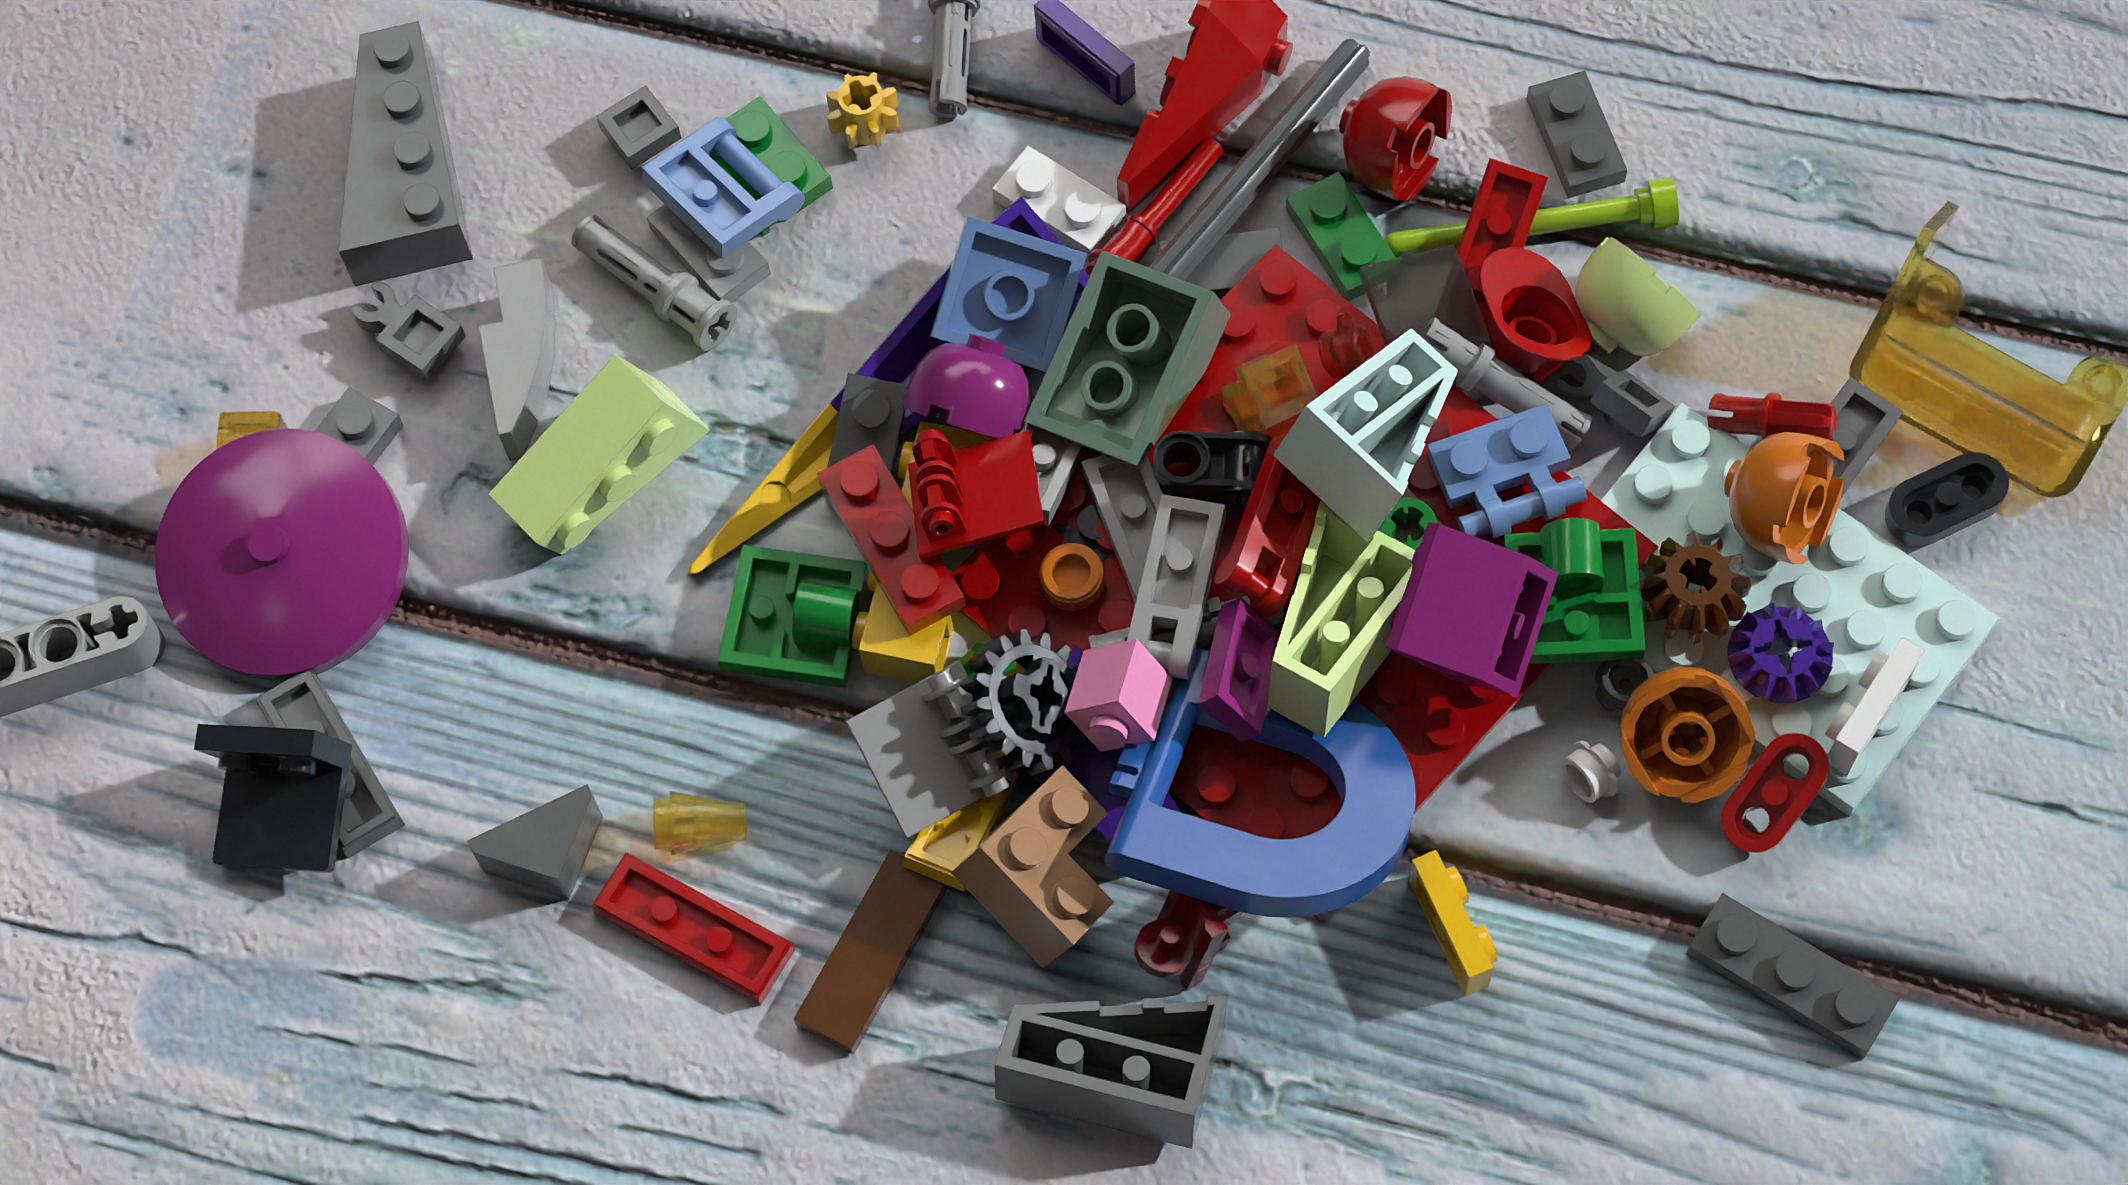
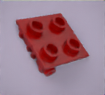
[908,429,1045,559]

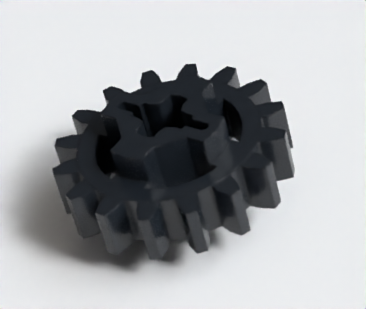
[960,629,1088,776]

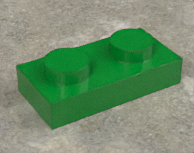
[1286,172,1400,301]

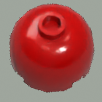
[1339,76,1452,202]

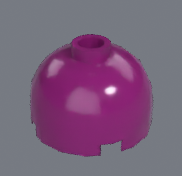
[902,333,1032,438]

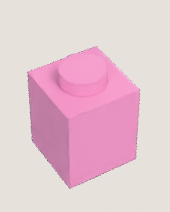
[1064,639,1172,752]

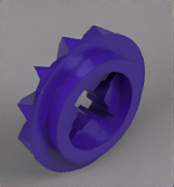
[1727,602,1834,704]

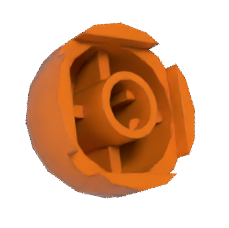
[1724,432,1844,564]
[1620,667,1755,803]

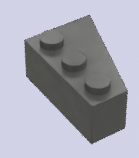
[994,994,1228,1149]

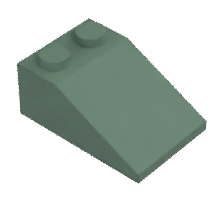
[1024,250,1231,468]

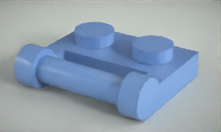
[642,117,805,259]

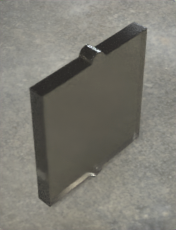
[1358,245,1491,347]

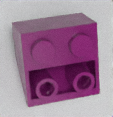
[1386,522,1559,697]

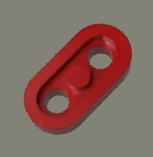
[1721,733,1830,853]

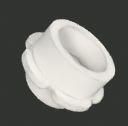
[1561,740,1621,803]

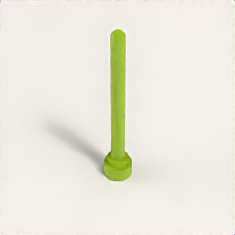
[1384,177,1679,256]

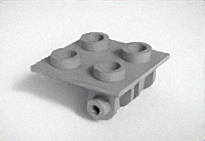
[845,661,1019,838]

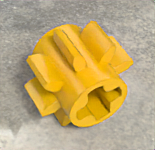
[826,72,899,149]

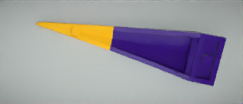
[688,196,1090,574]

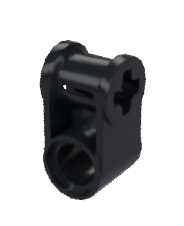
[1153,430,1273,511]

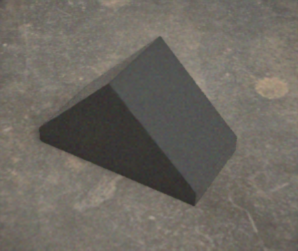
[467,784,603,900]

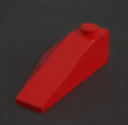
[1117,0,1293,213]

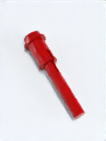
[1086,138,1224,276]

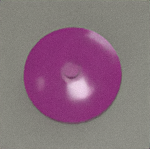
[155,429,409,680]

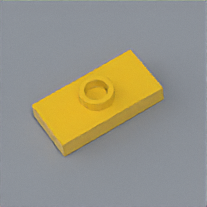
[904,778,1018,892]

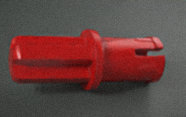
[1707,392,1838,440]

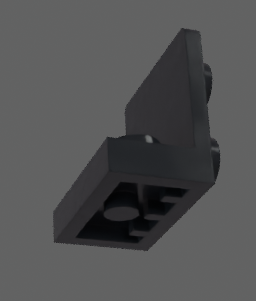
[194,724,352,873]

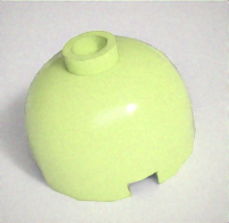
[1575,237,1701,356]

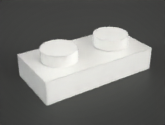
[992,145,1126,259]
[1825,636,1925,776]

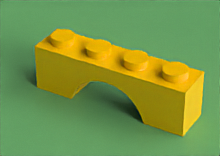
[852,421,994,684]

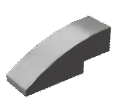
[479,257,556,461]

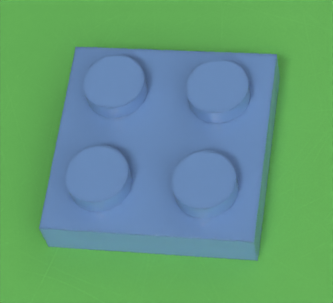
[930,216,1087,372]

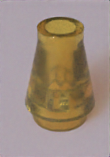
[653,790,746,856]

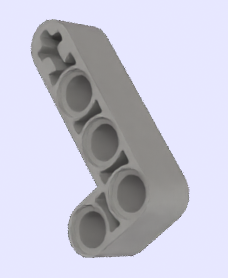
[0,596,165,717]

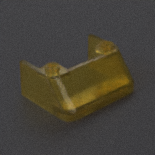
[1849,201,2128,498]

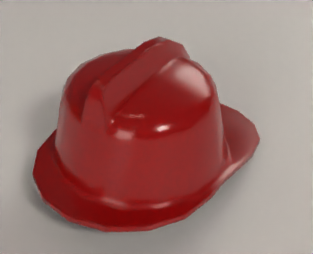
[1479,247,1592,384]

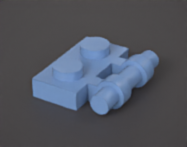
[1427,403,1587,540]

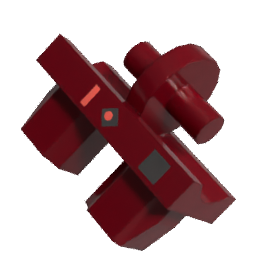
[1134,890,1243,991]

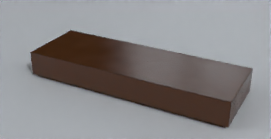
[793,850,949,1055]

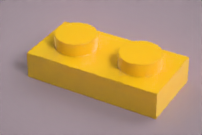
[1408,850,1498,997]

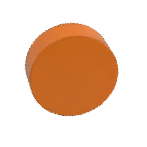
[1039,543,1105,611]

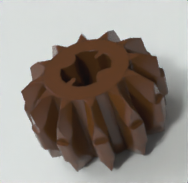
[1640,530,1751,646]

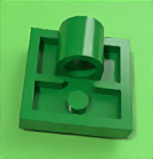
[1503,518,1646,664]
[717,545,869,688]

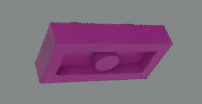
[1198,597,1280,742]

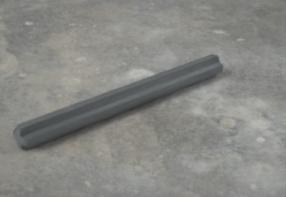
[1148,38,1370,281]

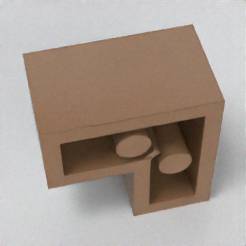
[951,765,1114,968]

